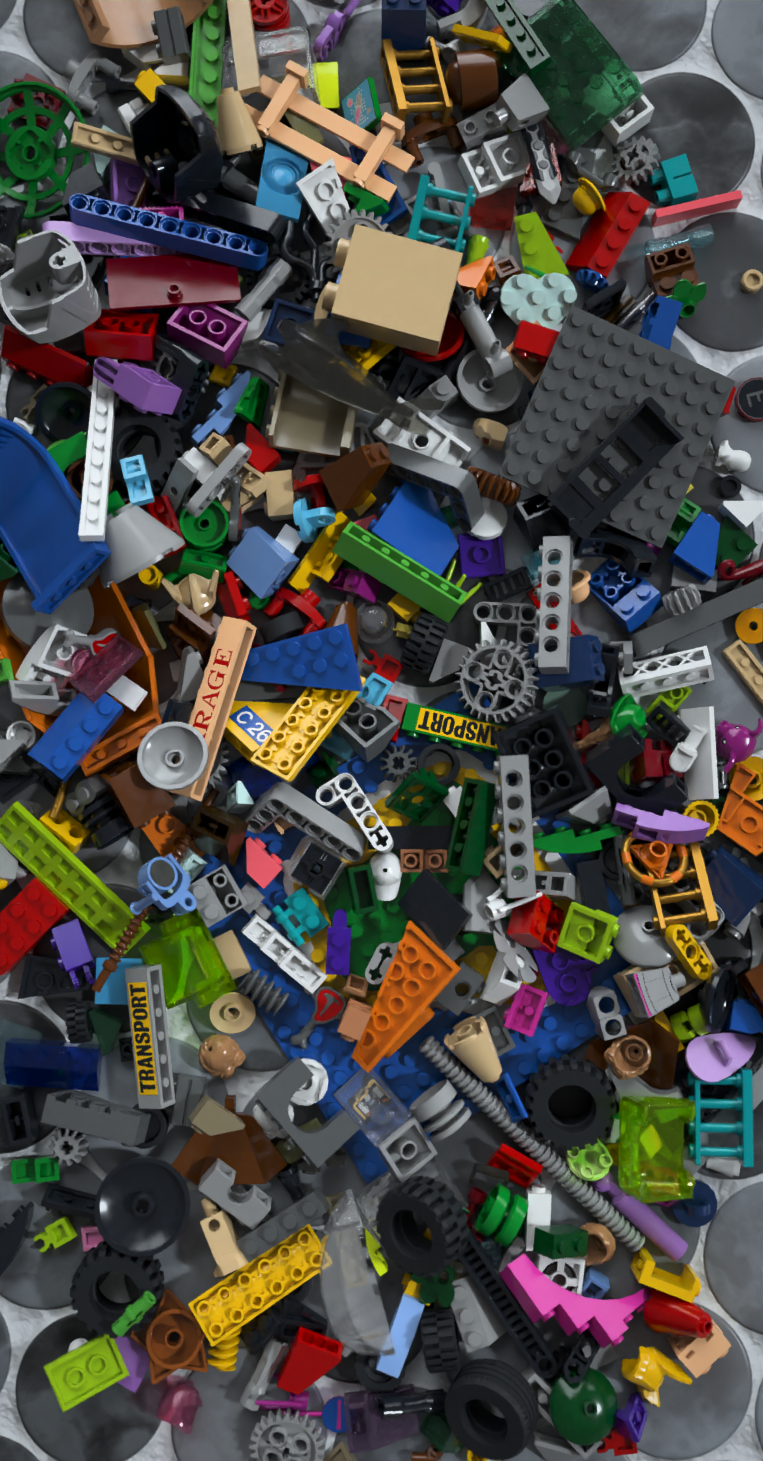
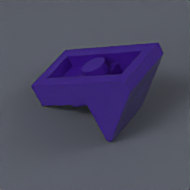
[614,1392,649,1443]

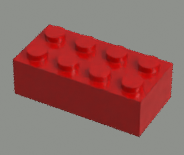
[0,877,71,976]

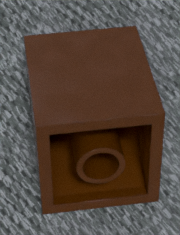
[319,442,392,513]
[99,753,175,829]

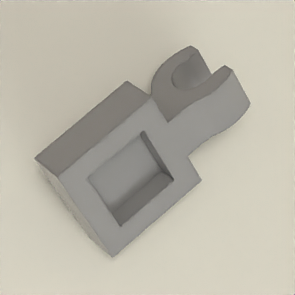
[240,882,273,920]

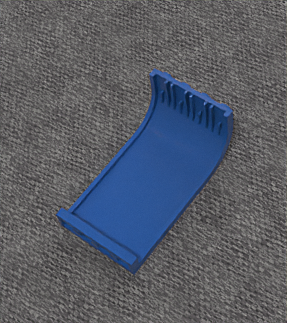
[0,416,111,614]

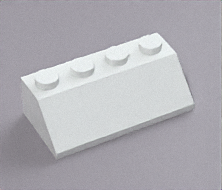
[673,706,719,800]

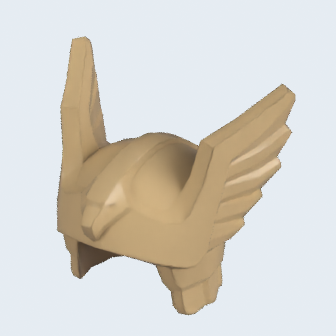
[160,569,219,616]

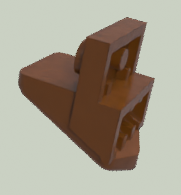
[167,603,223,665]

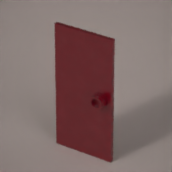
[106,254,241,311]

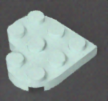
[500,272,577,330]

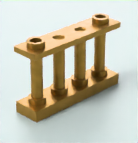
[380,37,453,123]
[639,841,719,938]

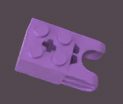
[93,357,182,416]

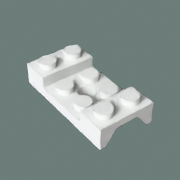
[373,397,471,468]

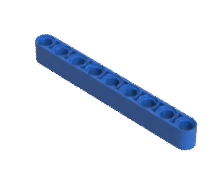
[69,193,268,271]

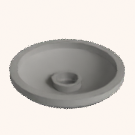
[456,349,522,413]
[137,722,209,791]
[612,905,683,968]

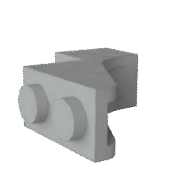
[159,646,204,724]
[605,1064,688,1123]

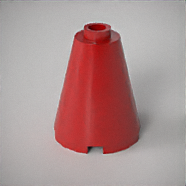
[643,1288,713,1338]

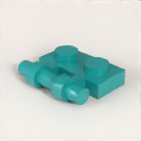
[272,887,330,947]

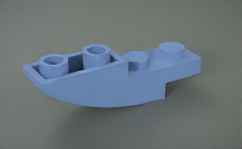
[190,370,251,448]

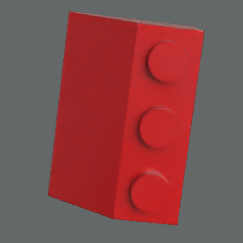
[84,309,160,362]

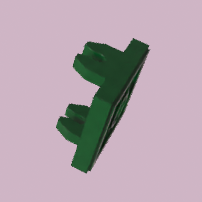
[385,767,449,823]

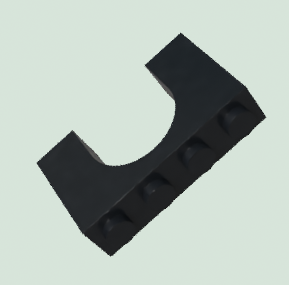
[585,723,688,816]

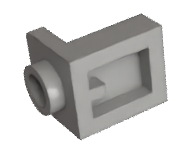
[610,641,633,674]

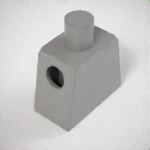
[492,73,550,132]

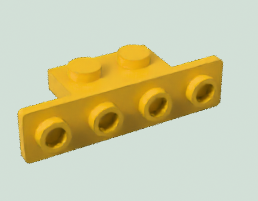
[288,510,351,593]

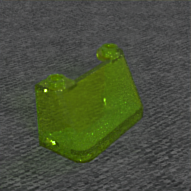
[618,1096,696,1204]

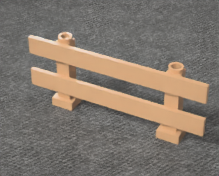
[245,60,415,203]

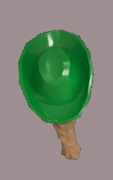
[576,693,647,753]

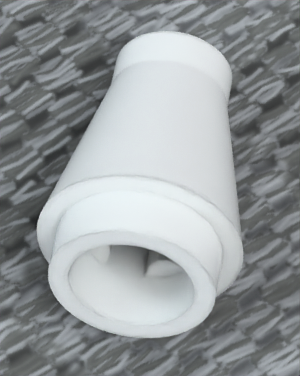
[705,1157,741,1177]

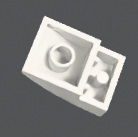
[457,131,533,202]
[15,623,89,688]

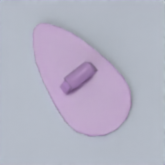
[685,1033,756,1083]

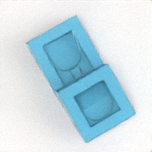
[120,454,155,506]

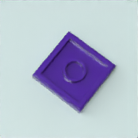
[457,534,506,580]

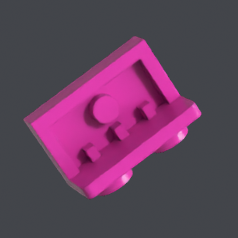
[503,983,549,1037]

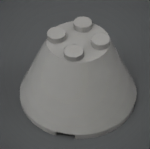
[100,502,185,589]

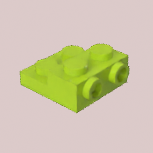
[556,902,621,964]

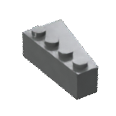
[41,1089,151,1147]

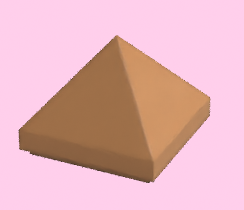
[343,973,369,998]

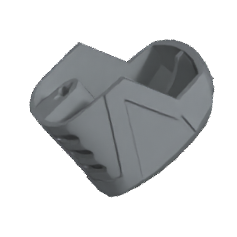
[0,230,101,344]

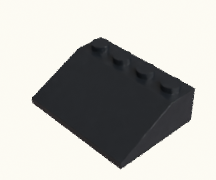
[492,704,596,818]

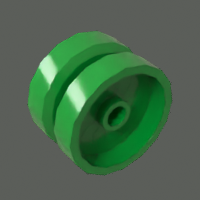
[179,500,229,553]
[475,1183,529,1247]

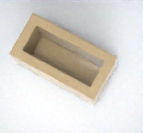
[264,470,297,521]

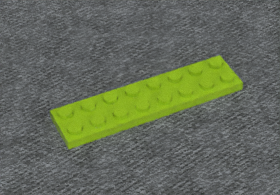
[0,801,151,958]

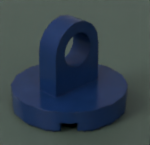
[671,1178,718,1227]

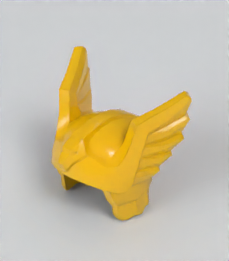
[620,1346,693,1407]

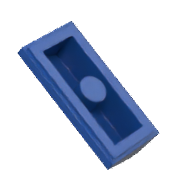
[494,1073,528,1124]

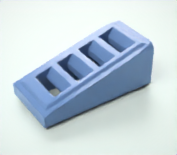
[581,1267,610,1300]

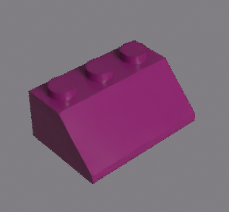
[167,304,248,369]

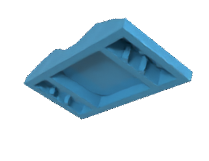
[255,139,308,223]

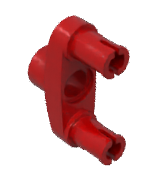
[263,587,327,636]

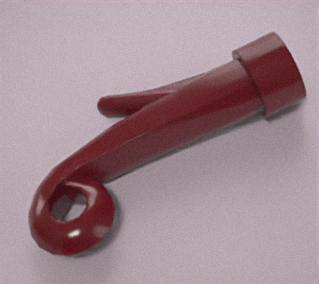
[717,558,763,586]

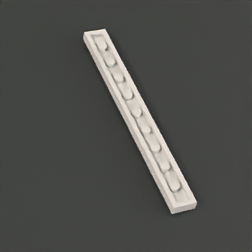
[79,359,118,541]

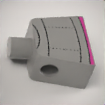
[625,967,686,1018]

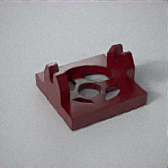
[7,73,67,131]

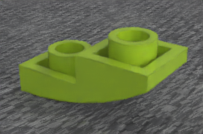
[645,686,693,725]

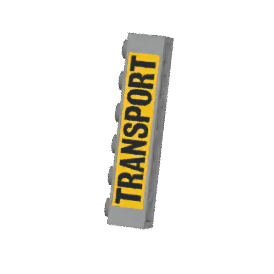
[125,964,176,1109]

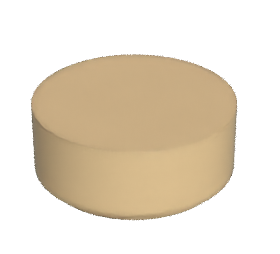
[740,269,763,294]

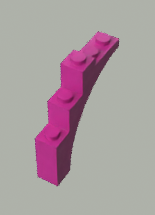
[499,1253,652,1349]

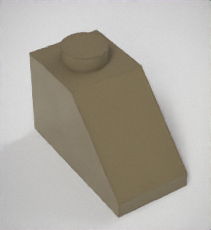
[189,1094,245,1136]

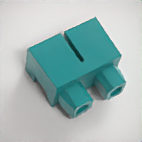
[647,153,699,207]

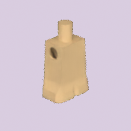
[200,1198,248,1278]

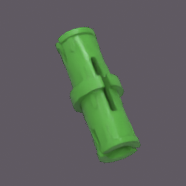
[112,1291,156,1337]

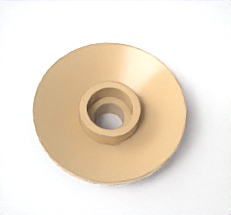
[210,992,256,1034]

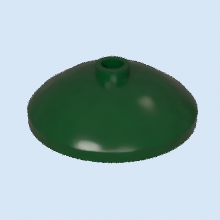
[549,1366,617,1446]

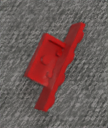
[217,555,257,639]

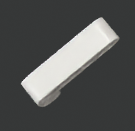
[315,773,394,853]

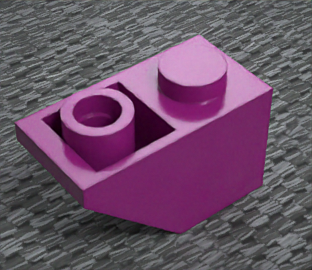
[328,567,382,603]

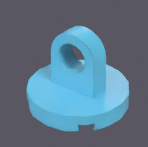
[293,498,335,543]

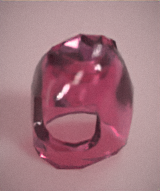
[156,1379,203,1435]

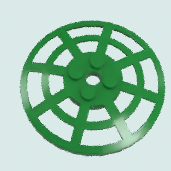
[0,81,90,220]

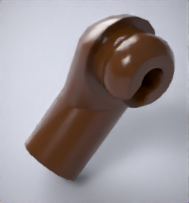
[411,1442,443,1461]

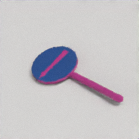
[282,1396,356,1433]

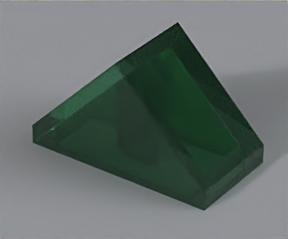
[89,1007,126,1056]
[420,1413,464,1454]

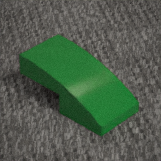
[665,497,702,548]
[11,1156,60,1184]

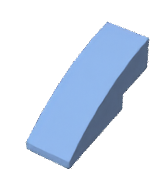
[376,1293,425,1378]

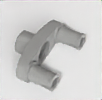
[64,50,121,116]

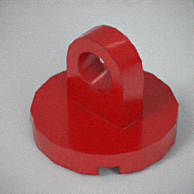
[292,473,327,509]

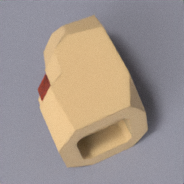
[472,418,509,451]

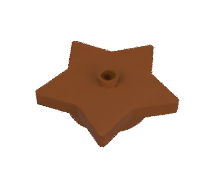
[130,1288,208,1385]

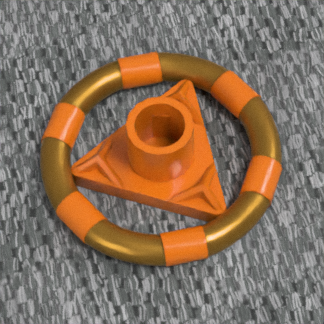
[621,831,688,887]

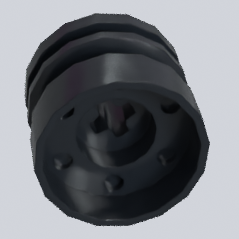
[77,795,134,850]

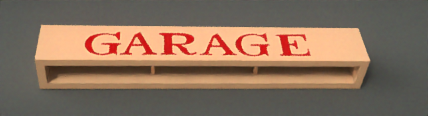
[168,616,257,802]

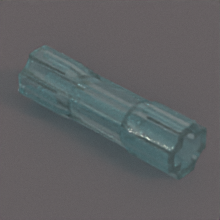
[644,223,714,255]

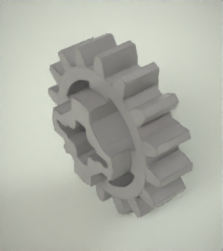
[611,136,660,186]

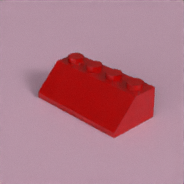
[565,192,650,280]
[1,324,93,388]

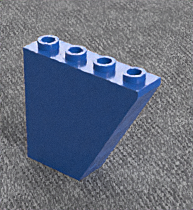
[366,479,459,576]

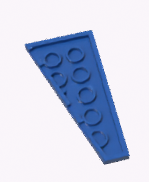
[241,624,364,691]

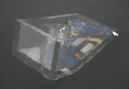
[334,1068,413,1149]

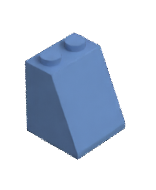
[226,526,300,599]

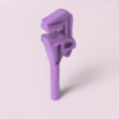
[313,0,361,62]

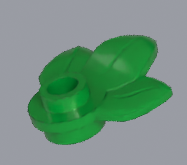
[666,279,707,318]

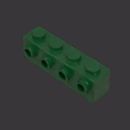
[444,777,497,877]

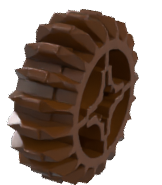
[466,466,522,506]

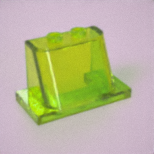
[138,908,237,1009]

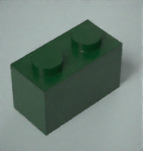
[345,863,379,915]
[533,1224,589,1260]

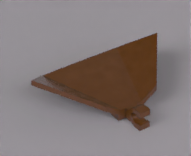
[584,1019,679,1095]
[172,1095,287,1185]

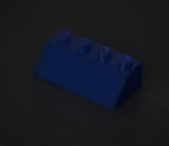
[4,1038,104,1091]

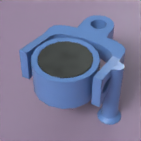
[130,853,197,916]

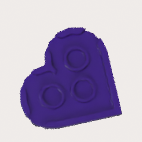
[531,936,603,1006]

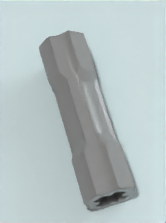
[235,258,293,322]
[240,1334,288,1411]

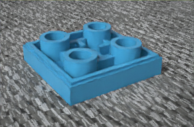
[95,957,143,1005]

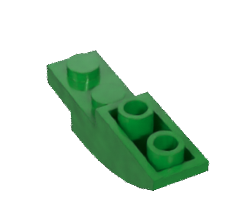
[533,822,622,853]

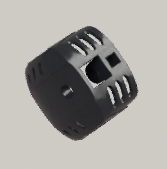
[130,84,223,204]

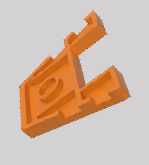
[717,763,763,857]

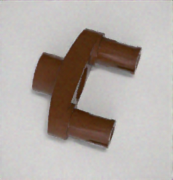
[401,112,464,167]

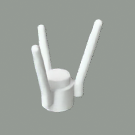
[483,876,542,921]

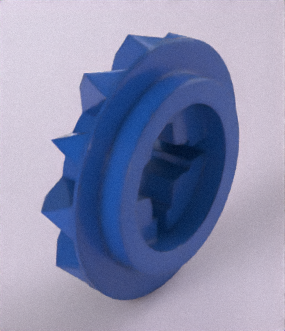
[575,269,609,294]

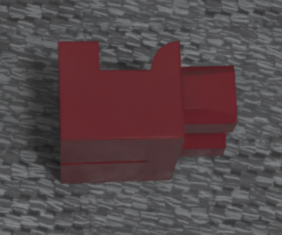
[633,739,683,782]

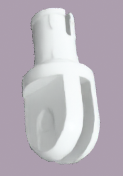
[669,725,707,773]

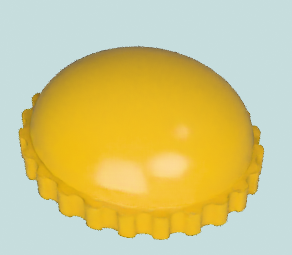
[681,800,720,837]

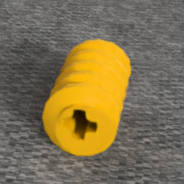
[207,1327,241,1371]

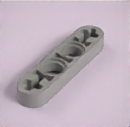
[186,443,252,518]

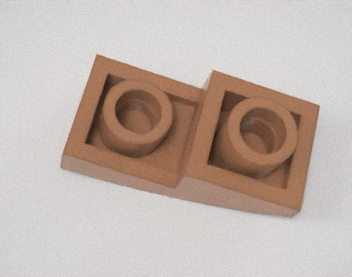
[401,849,449,873]

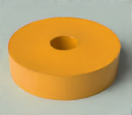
[735,608,763,644]

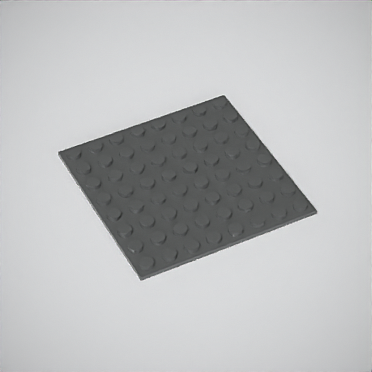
[498,305,735,548]

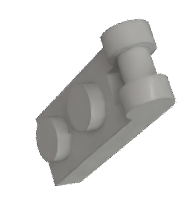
[427,162,451,230]

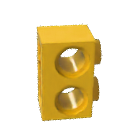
[38,809,91,854]

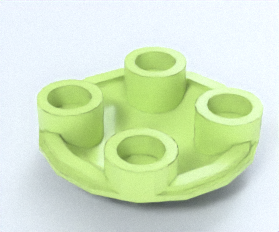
[566,1138,612,1181]

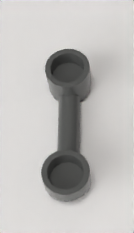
[565,150,620,191]

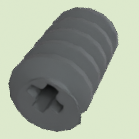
[237,968,289,1016]

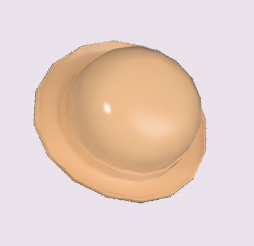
[555,569,591,604]

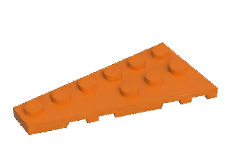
[351,921,461,1073]

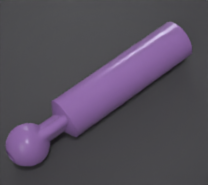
[591,1171,688,1261]

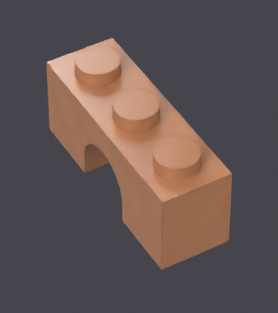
[337,996,372,1042]

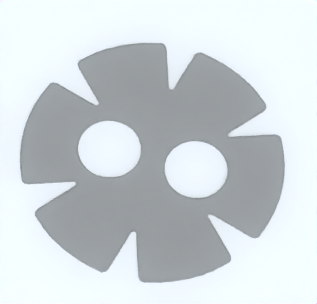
[493,920,538,983]

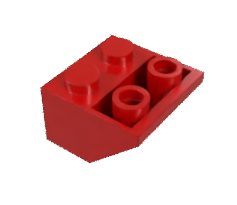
[507,891,564,953]

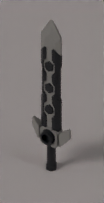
[510,71,561,204]

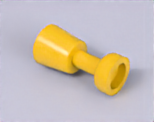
[138,565,164,590]

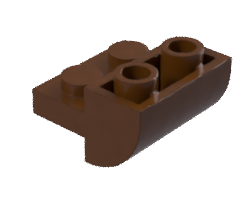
[645,242,700,297]

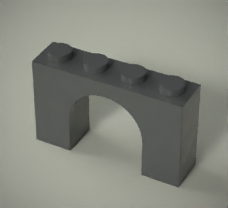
[255,1055,360,1168]

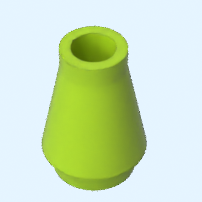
[466,234,489,265]

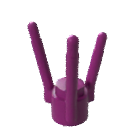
[255,1373,309,1412]

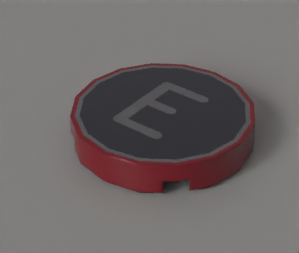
[734,377,763,422]

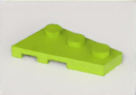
[514,211,570,279]

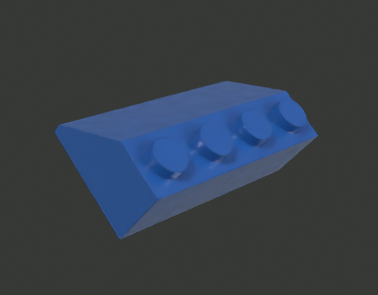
[27,690,124,783]

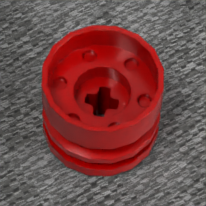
[250,0,291,43]

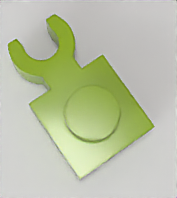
[33,1215,77,1252]

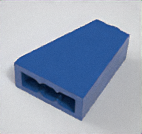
[668,511,720,585]

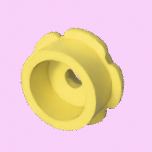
[393,622,413,639]

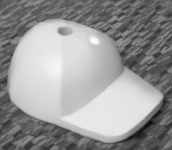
[369,852,402,901]

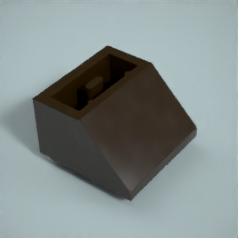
[191,806,249,866]

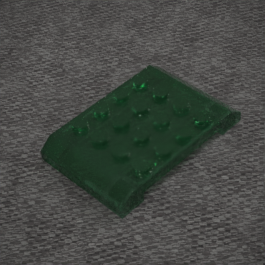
[493,0,644,151]

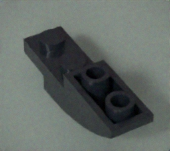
[0,1201,34,1276]

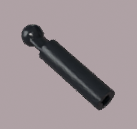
[440,286,502,386]

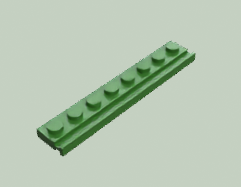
[189,0,228,130]

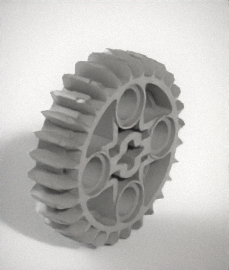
[454,638,539,723]

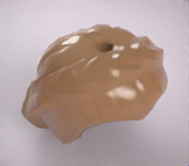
[198,1034,246,1079]
[604,1035,651,1080]
[579,1222,616,1266]

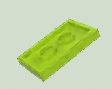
[44,1334,129,1413]

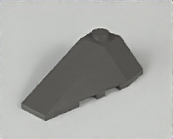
[334,697,400,763]

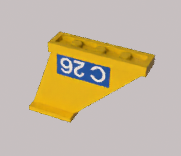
[196,698,332,766]

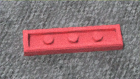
[651,190,743,227]

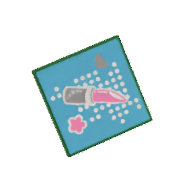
[341,77,382,132]

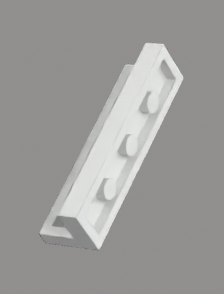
[617,646,715,698]

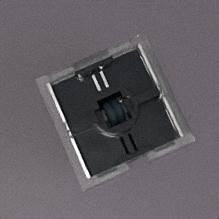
[285,837,348,900]

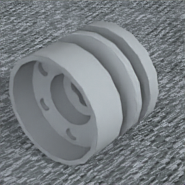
[409,1079,472,1143]

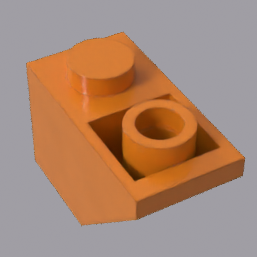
[453,256,496,301]

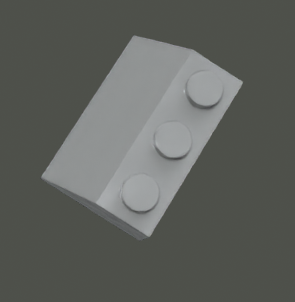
[443,1268,507,1353]

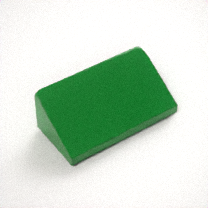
[179,547,229,583]

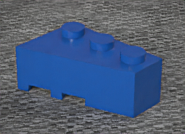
[638,295,683,350]

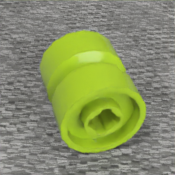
[670,1003,709,1043]

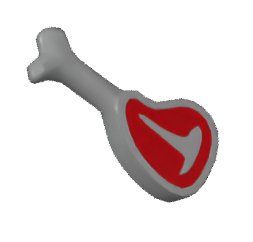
[62,628,121,660]

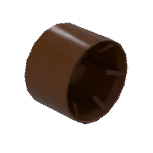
[444,47,499,113]

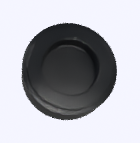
[717,475,741,499]

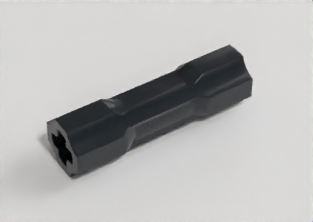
[376,1389,447,1420]

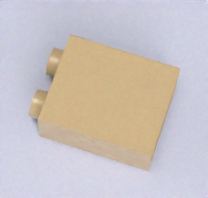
[322,224,463,356]

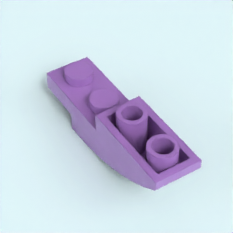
[611,803,710,844]

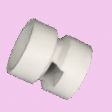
[6,721,44,752]

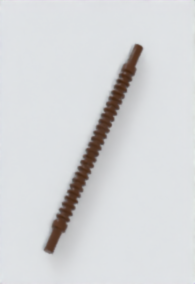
[91,787,220,993]

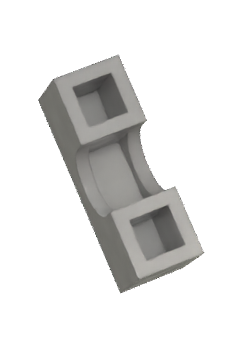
[198,1158,272,1230]

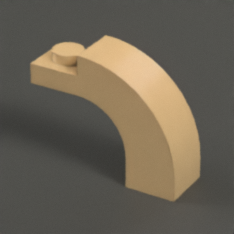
[199,433,271,498]

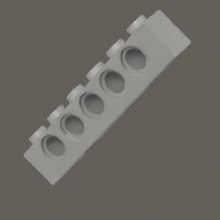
[534,536,573,674]
[493,754,536,898]

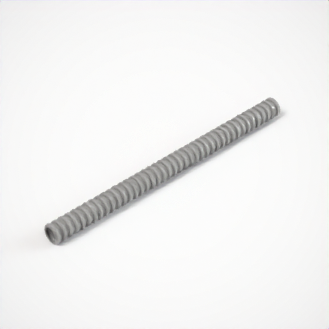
[419,1036,645,1253]

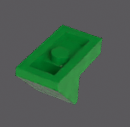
[343,182,390,217]

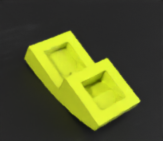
[316,62,340,109]
[365,1220,388,1276]

